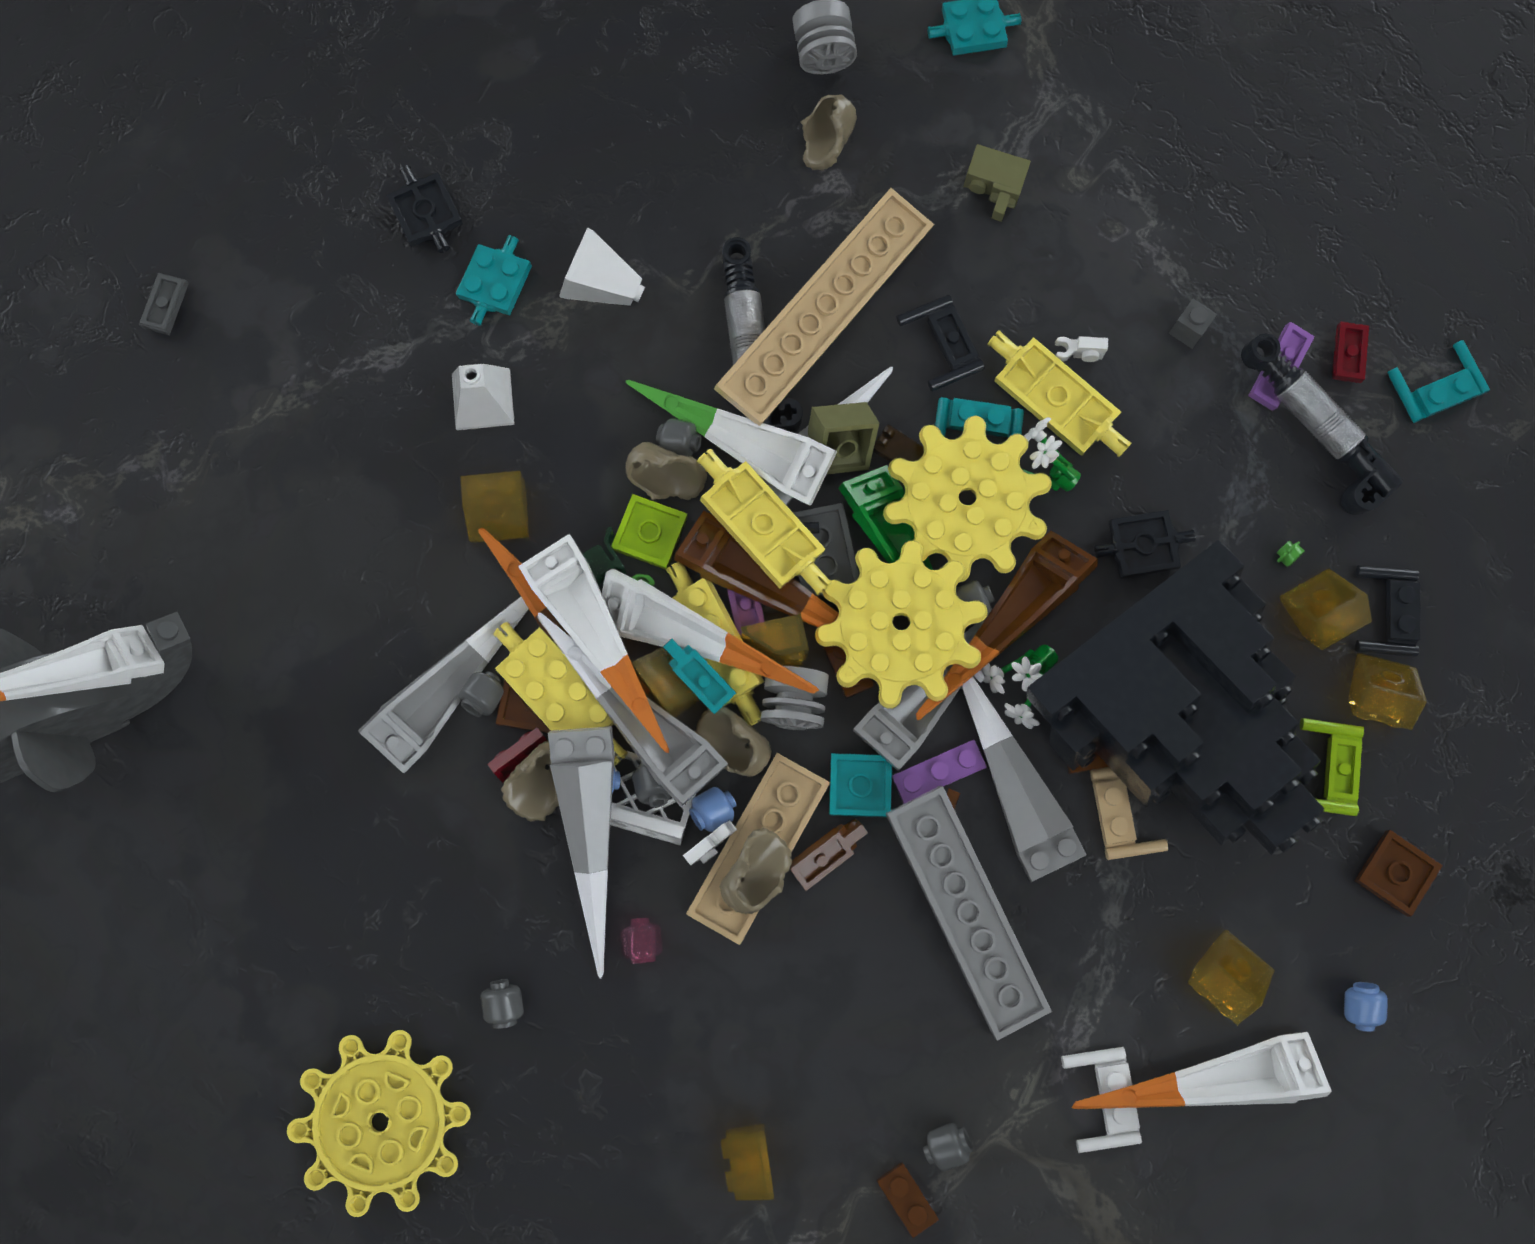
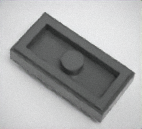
[139,273,189,336]

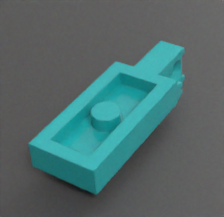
[663,638,736,714]

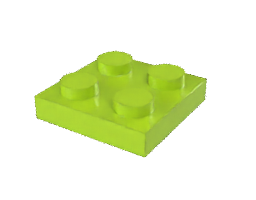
[611,494,688,570]

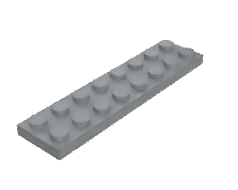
[886,786,1052,1041]

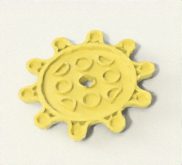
[883,416,1052,583]
[815,541,987,709]
[287,1030,471,1217]

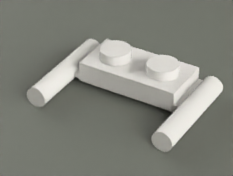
[1061,1047,1142,1153]

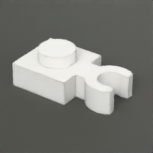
[683,820,737,865]

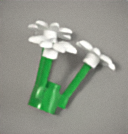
[1021,417,1081,491]
[981,644,1058,729]

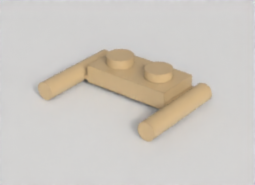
[1090,767,1168,860]

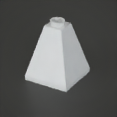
[559,228,645,306]
[452,364,515,431]

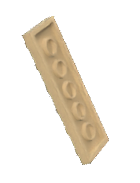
[686,753,830,945]

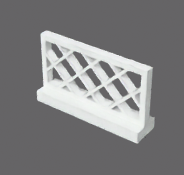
[610,751,696,846]

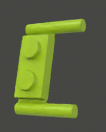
[1300,718,1364,816]

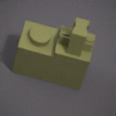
[963,144,1031,222]

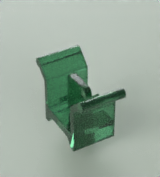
[583,527,627,586]

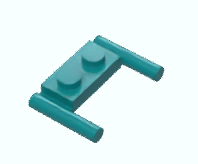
[1387,340,1490,423]
[935,397,1024,437]

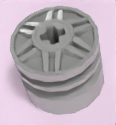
[792,0,857,74]
[761,666,829,730]

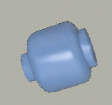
[689,787,737,832]
[1344,982,1388,1032]

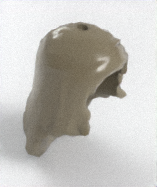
[801,94,857,171]
[625,442,707,501]
[694,707,772,777]
[501,741,559,822]
[720,828,792,914]

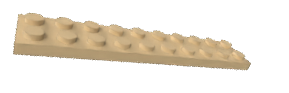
[714,188,934,426]

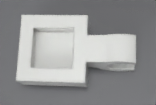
[1055,336,1108,362]

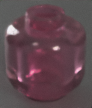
[621,918,663,964]

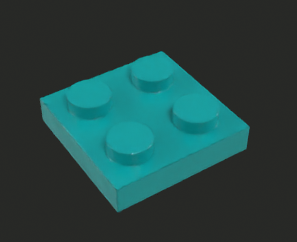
[829,753,892,817]

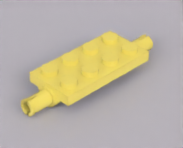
[987,330,1132,457]
[697,449,832,595]
[666,562,764,726]
[493,622,628,766]

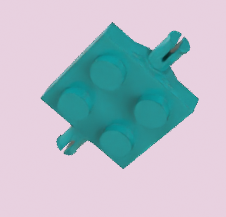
[927,0,1022,56]
[456,235,532,326]

